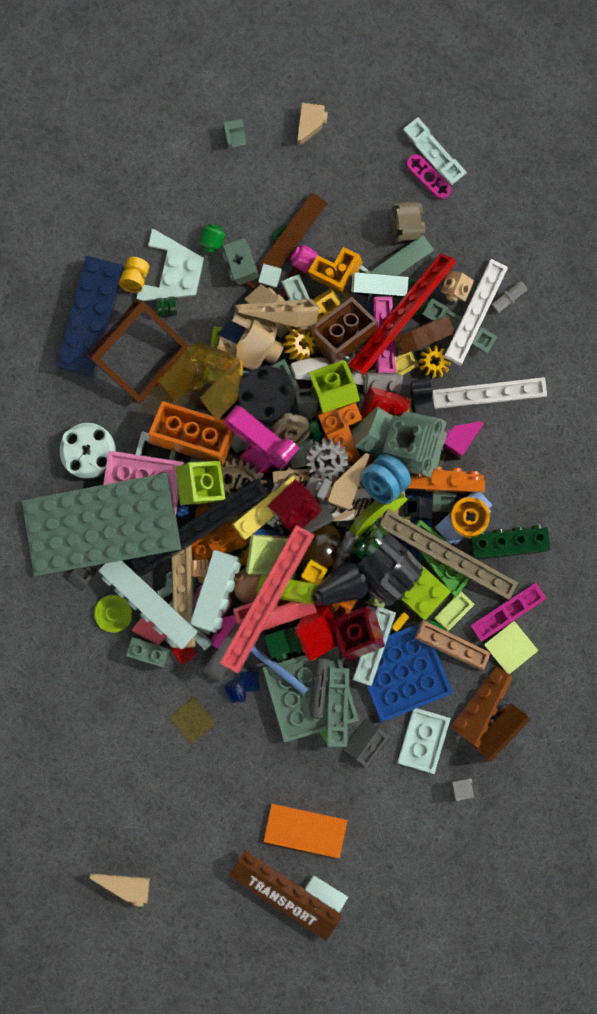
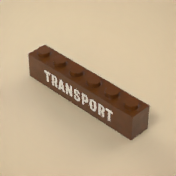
[228,850,343,941]

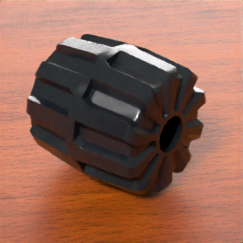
[350,533,423,605]

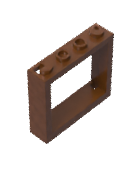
[86,299,190,403]

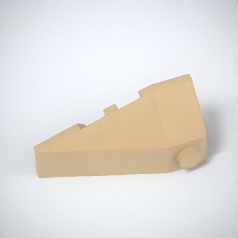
[235,299,319,329]

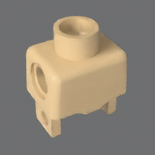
[216,310,284,370]

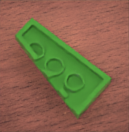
[415,520,470,598]

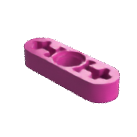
[407,155,451,200]

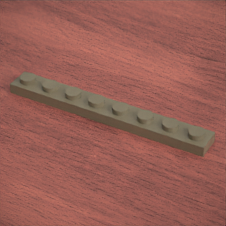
[377,509,518,600]

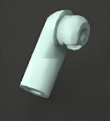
[157,572,173,599]

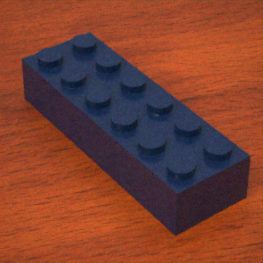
[56,256,124,378]

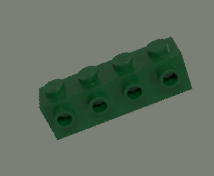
[470,524,551,560]

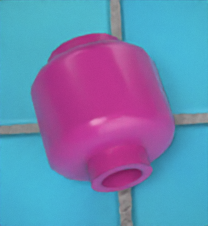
[290,245,318,273]

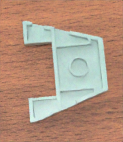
[137,229,204,302]

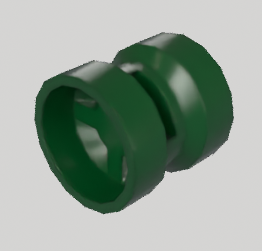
[156,296,177,317]

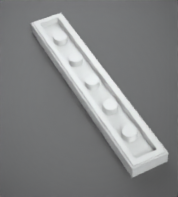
[444,259,508,366]
[432,377,547,410]

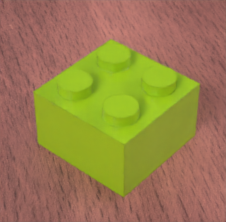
[309,360,360,413]
[175,461,225,505]
[400,566,451,621]

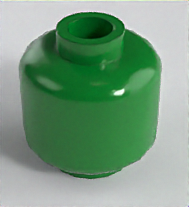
[199,223,226,253]

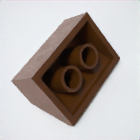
[310,297,378,364]
[471,703,531,762]

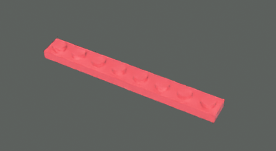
[220,525,315,673]

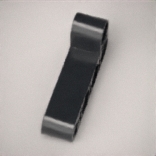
[410,377,444,454]

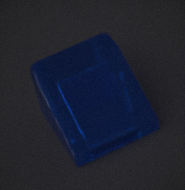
[224,678,246,703]

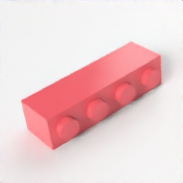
[233,599,317,631]

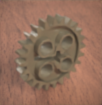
[210,460,268,522]

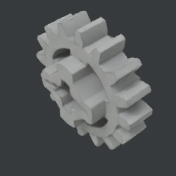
[306,438,348,480]

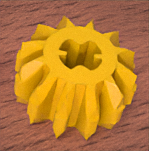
[283,329,317,361]
[418,346,451,379]

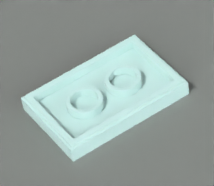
[397,708,451,774]

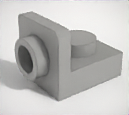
[306,476,332,501]

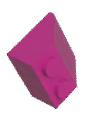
[443,421,484,460]

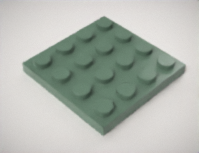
[263,646,359,742]

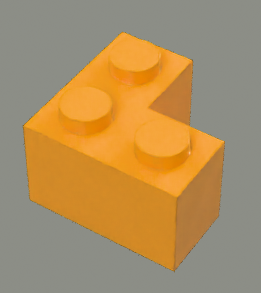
[308,247,363,295]

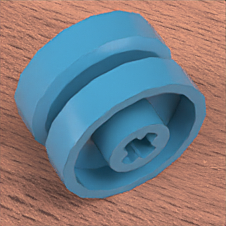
[360,454,411,504]

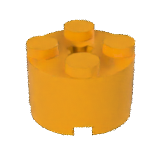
[450,497,490,538]

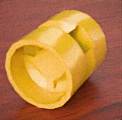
[119,257,149,293]

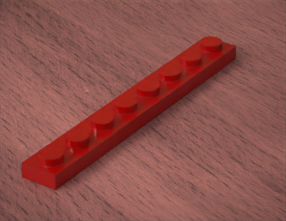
[348,253,456,375]

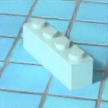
[190,550,241,633]

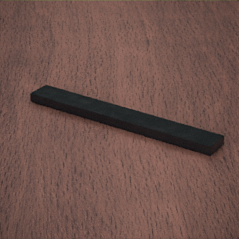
[130,478,269,577]

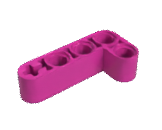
[224,406,298,469]

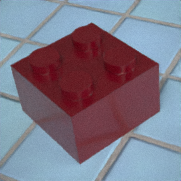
[267,479,322,534]
[332,607,385,660]

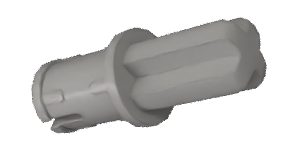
[492,282,527,313]

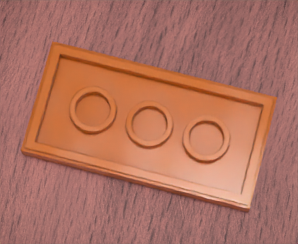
[264,804,348,858]

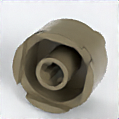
[391,201,425,242]

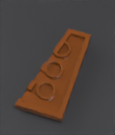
[450,666,513,748]

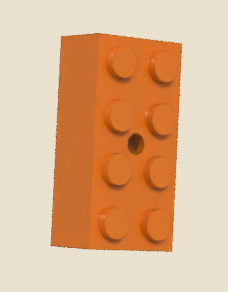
[148,401,236,466]

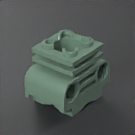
[383,411,447,478]

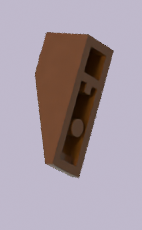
[394,315,455,355]

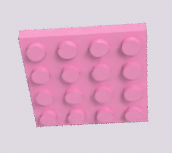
[103,451,184,514]

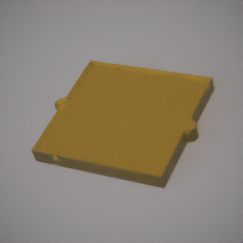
[170,697,216,744]

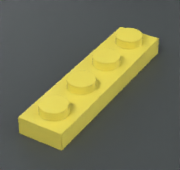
[232,476,295,540]

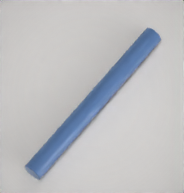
[250,645,308,695]

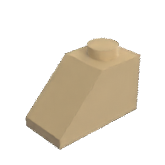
[298,103,328,145]

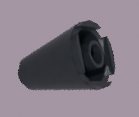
[311,562,368,606]

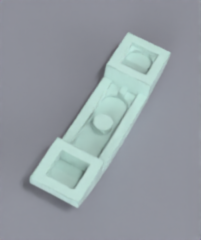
[404,118,467,185]

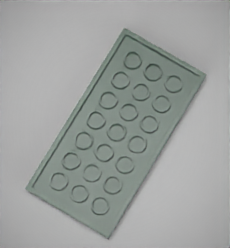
[22,473,181,576]

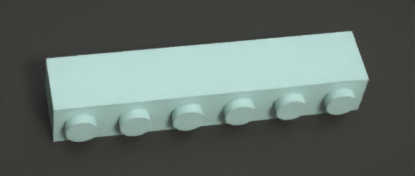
[99,561,198,649]

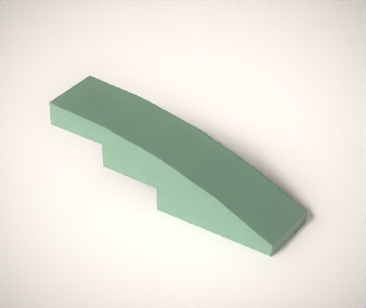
[369,235,434,295]

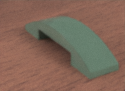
[422,298,498,353]
[327,668,349,747]

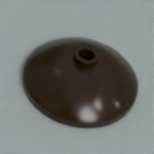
[286,523,342,572]

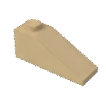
[325,453,369,510]
[90,874,150,906]

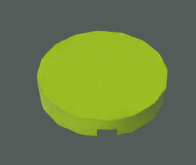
[94,594,133,633]

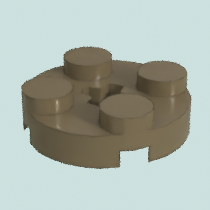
[270,413,310,444]

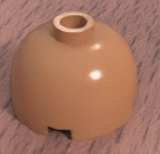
[233,567,261,605]

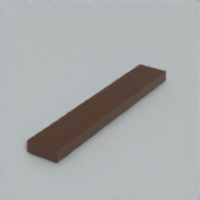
[246,192,328,290]

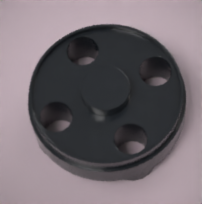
[239,366,295,423]

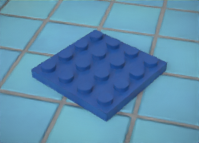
[356,623,453,722]

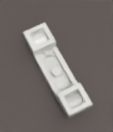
[290,358,365,385]

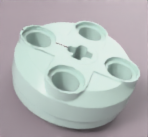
[60,423,116,479]

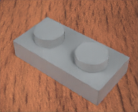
[363,373,403,394]

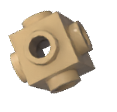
[441,271,474,302]

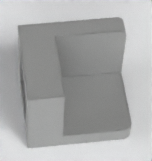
[451,778,474,801]

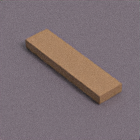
[414,620,490,671]

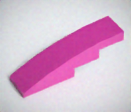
[471,583,547,642]

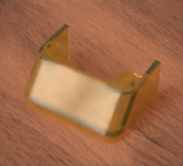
[158,342,241,420]

